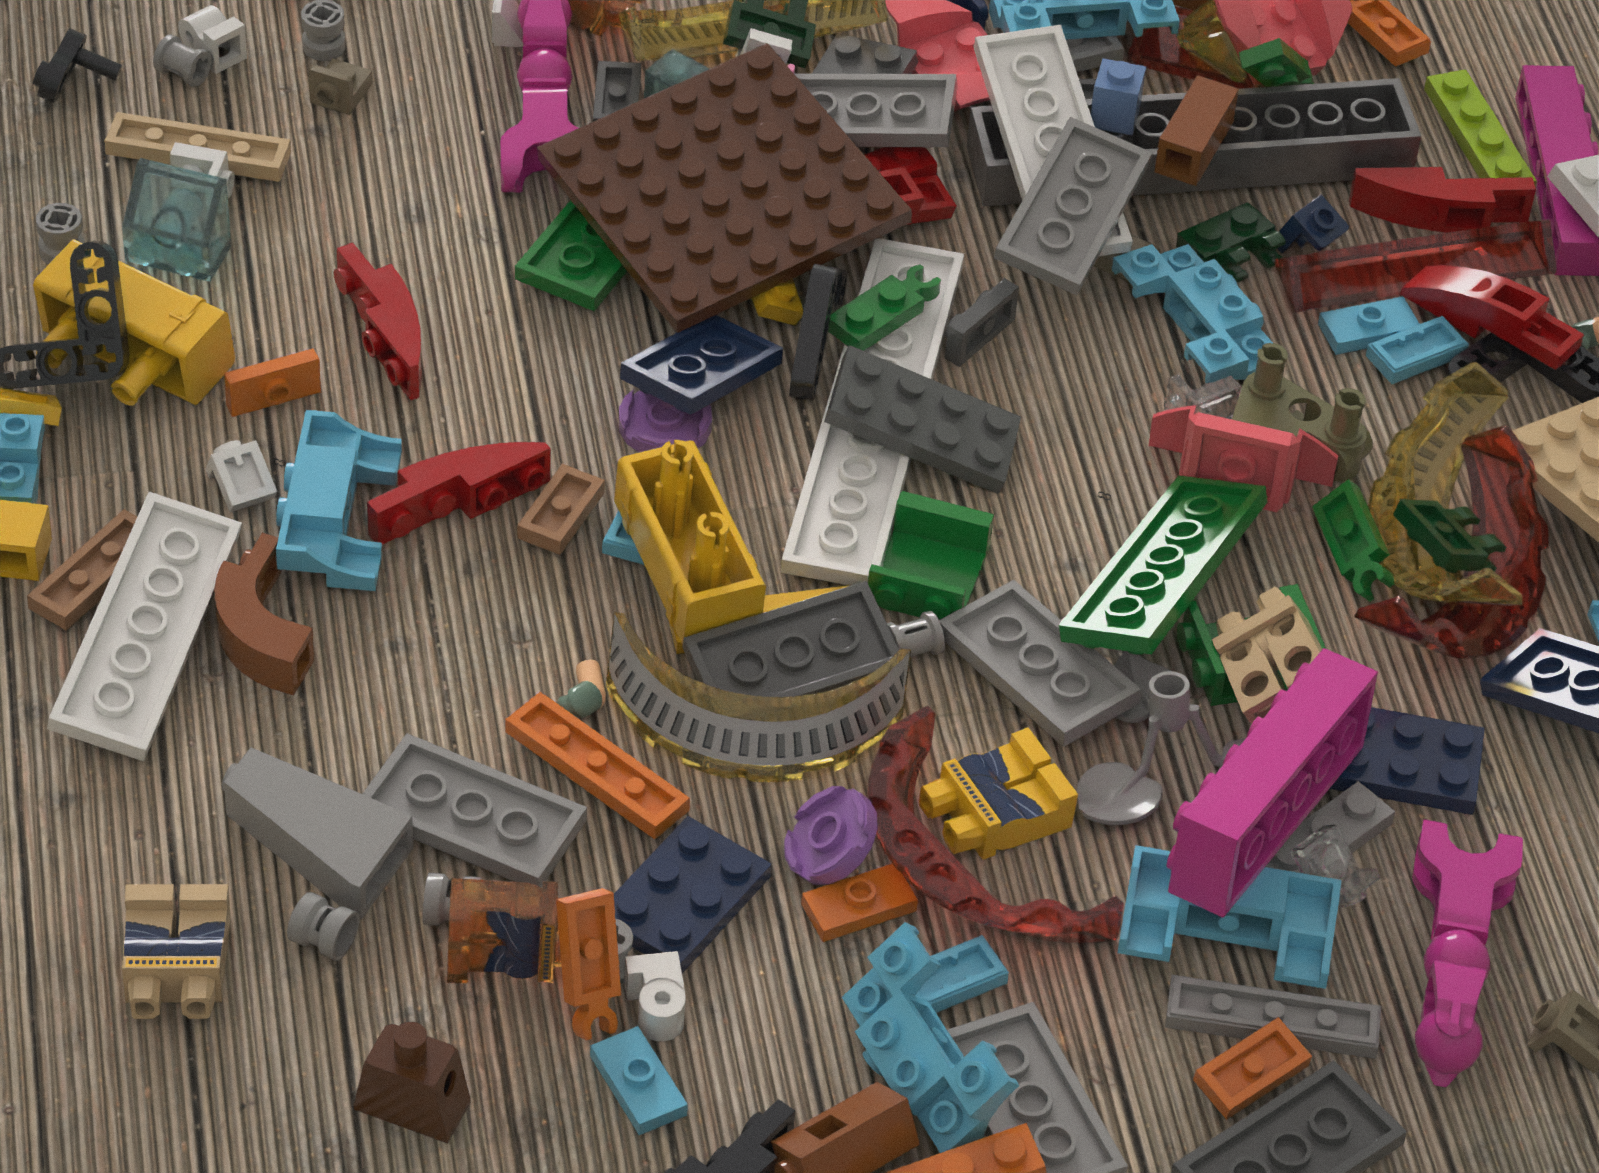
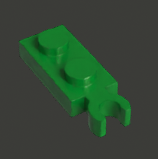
[1239,38,1314,87]
[828,264,941,351]
[1312,479,1394,602]

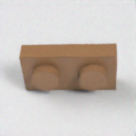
[517,464,605,555]

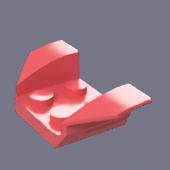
[881,0,990,112]
[1214,0,1353,85]
[1148,405,1338,512]

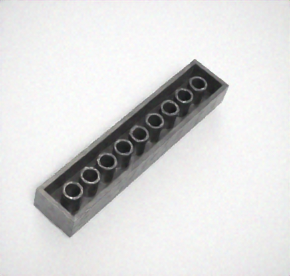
[967,78,1422,206]

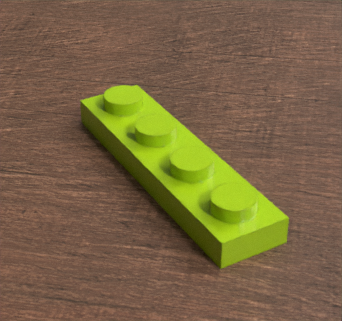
[1424,69,1537,187]

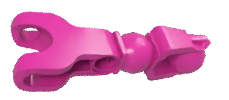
[500,0,578,193]
[1412,819,1523,1087]

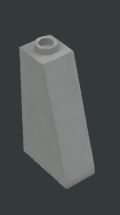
[222,747,413,920]

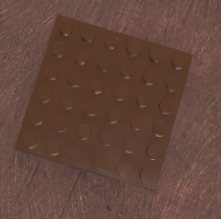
[537,43,912,333]

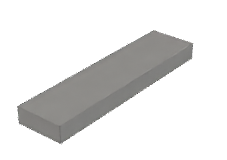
[1165,975,1381,1059]

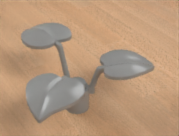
[1076,651,1245,825]

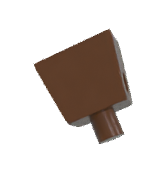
[354,1022,471,1144]

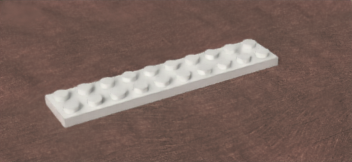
[781,238,964,586]

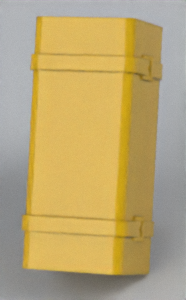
[33,239,235,406]
[614,440,766,645]

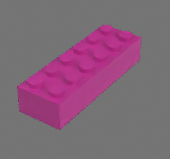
[1166,648,1378,918]

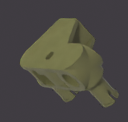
[1232,343,1373,482]

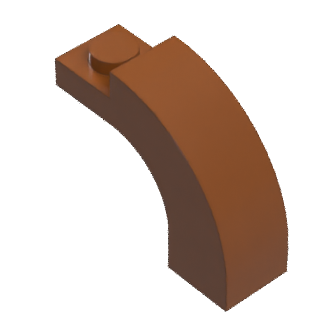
[214,532,314,696]

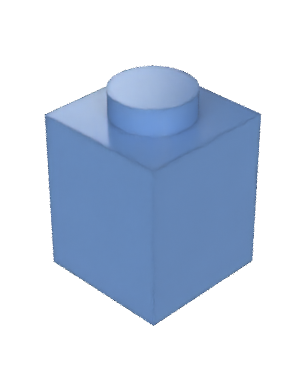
[1091,58,1146,135]

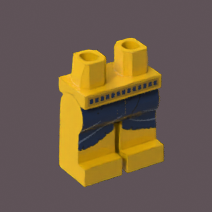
[919,727,1078,860]

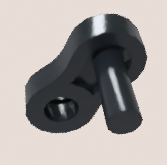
[33,28,122,103]

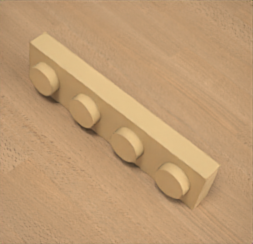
[104,112,291,182]

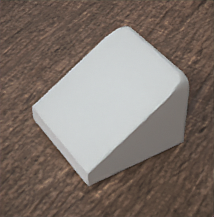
[492,0,523,48]

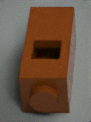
[1154,75,1239,186]
[771,1082,920,1173]

